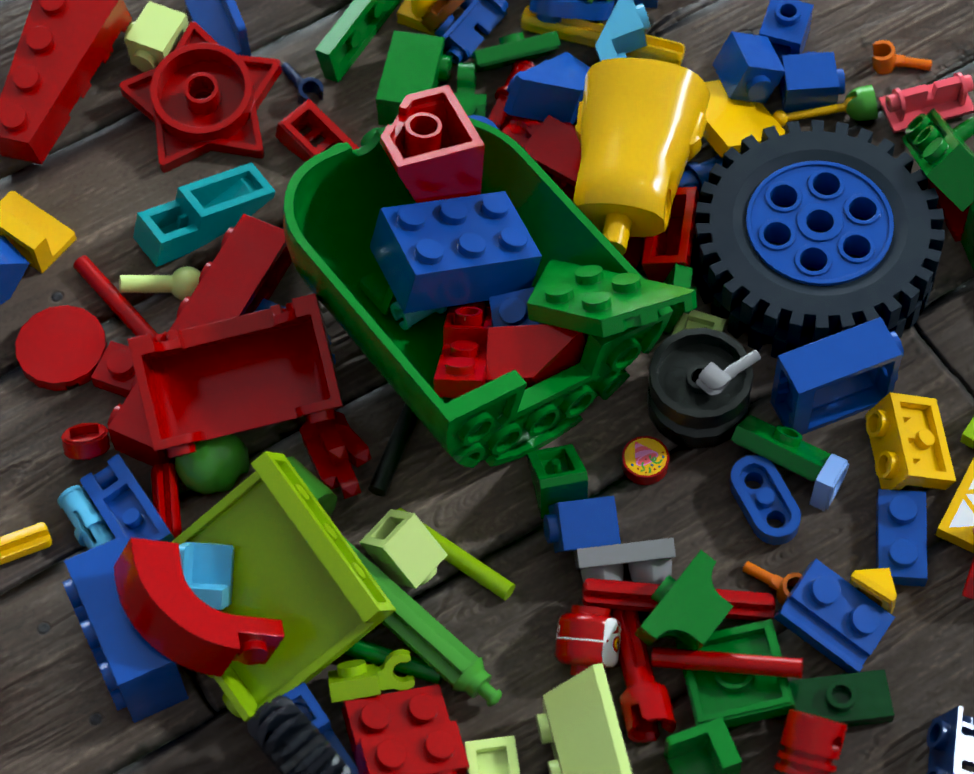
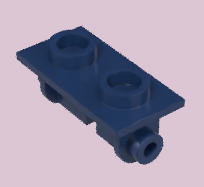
[926,706,974,774]

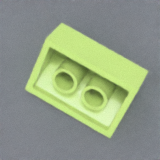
[536,663,632,774]

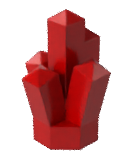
[299,412,372,499]

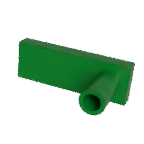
[315,0,402,83]

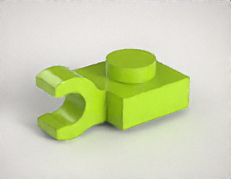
[328,649,415,703]

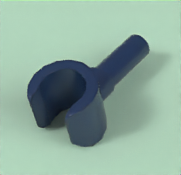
[281,62,324,105]

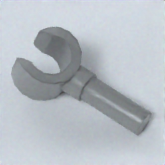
[695,350,761,396]

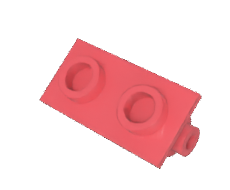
[878,72,974,134]

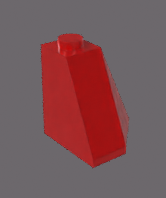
[380,85,485,203]

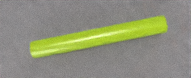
[397,507,516,601]

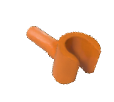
[872,40,932,75]
[742,561,802,606]

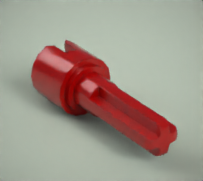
[611,609,676,743]

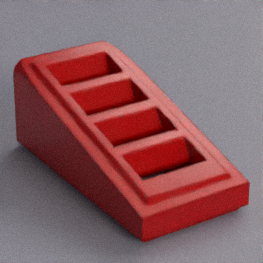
[275,99,359,162]

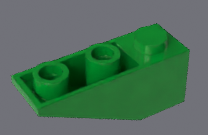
[901,108,974,212]

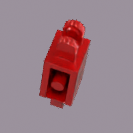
[502,115,581,201]

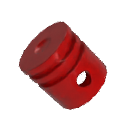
[774,709,848,774]

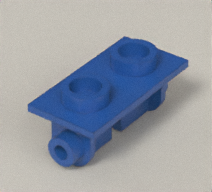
[434,0,509,64]

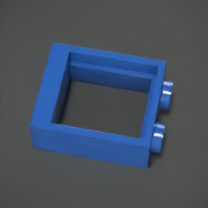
[770,317,904,435]

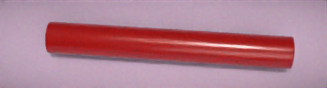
[73,255,158,336]
[651,647,803,679]

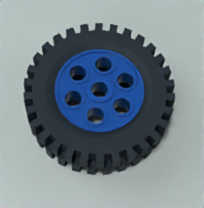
[692,120,945,359]

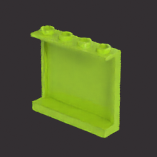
[171,451,396,721]

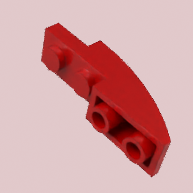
[434,300,493,398]

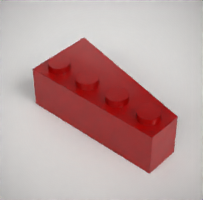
[0,0,132,164]

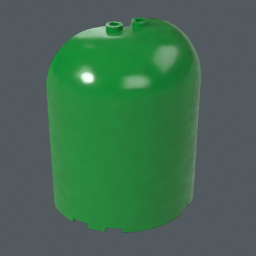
[283,118,674,468]

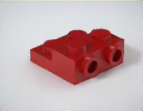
[341,684,470,774]

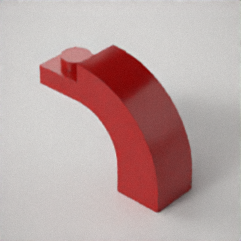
[114,537,285,677]

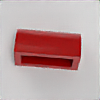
[641,187,700,283]

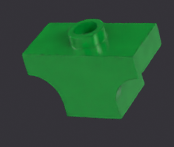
[634,550,733,650]

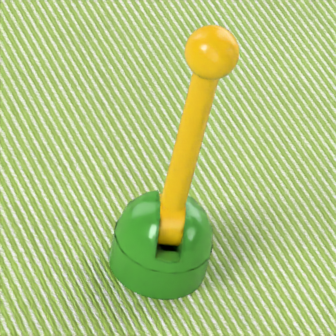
[772,85,878,127]

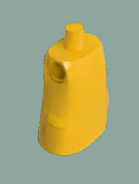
[573,58,710,255]

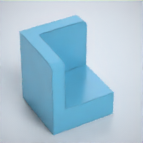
[179,542,234,610]

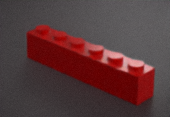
[108,213,292,466]

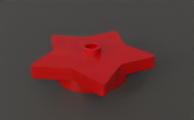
[119,21,282,173]

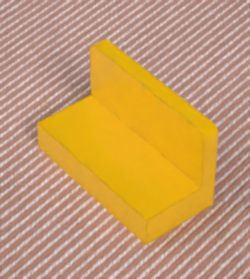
[0,191,76,274]

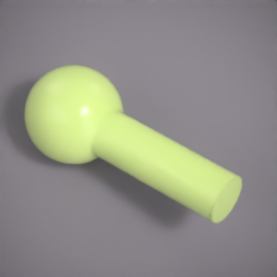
[119,266,201,300]

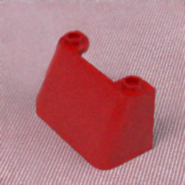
[127,293,343,458]

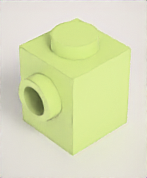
[124,1,189,72]
[359,509,448,589]

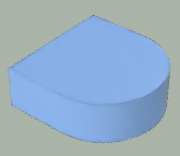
[809,453,849,511]

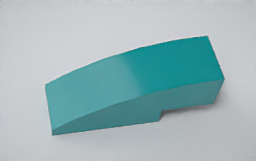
[133,162,276,267]

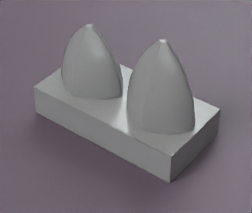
[574,537,676,584]

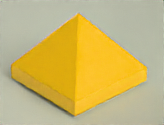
[849,568,897,614]

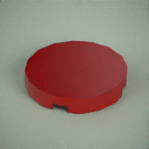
[15,305,107,391]

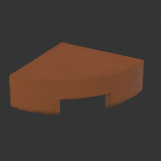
[421,0,465,32]

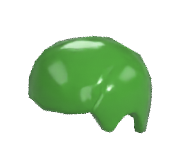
[175,434,250,495]

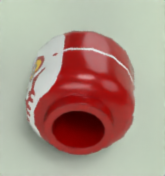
[555,605,621,675]

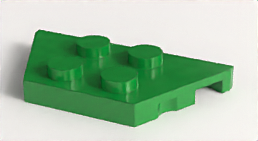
[527,259,697,338]

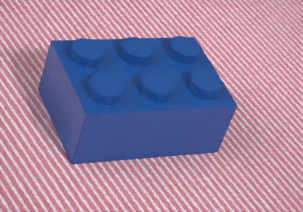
[370,191,542,314]
[62,537,189,723]

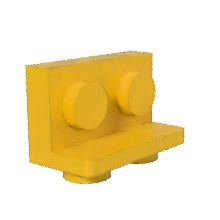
[865,392,956,490]

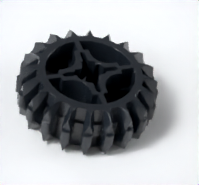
[247,695,353,774]

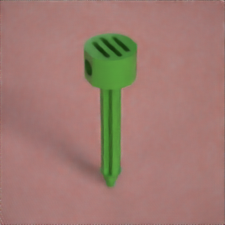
[286,456,502,707]

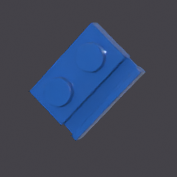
[773,559,895,674]

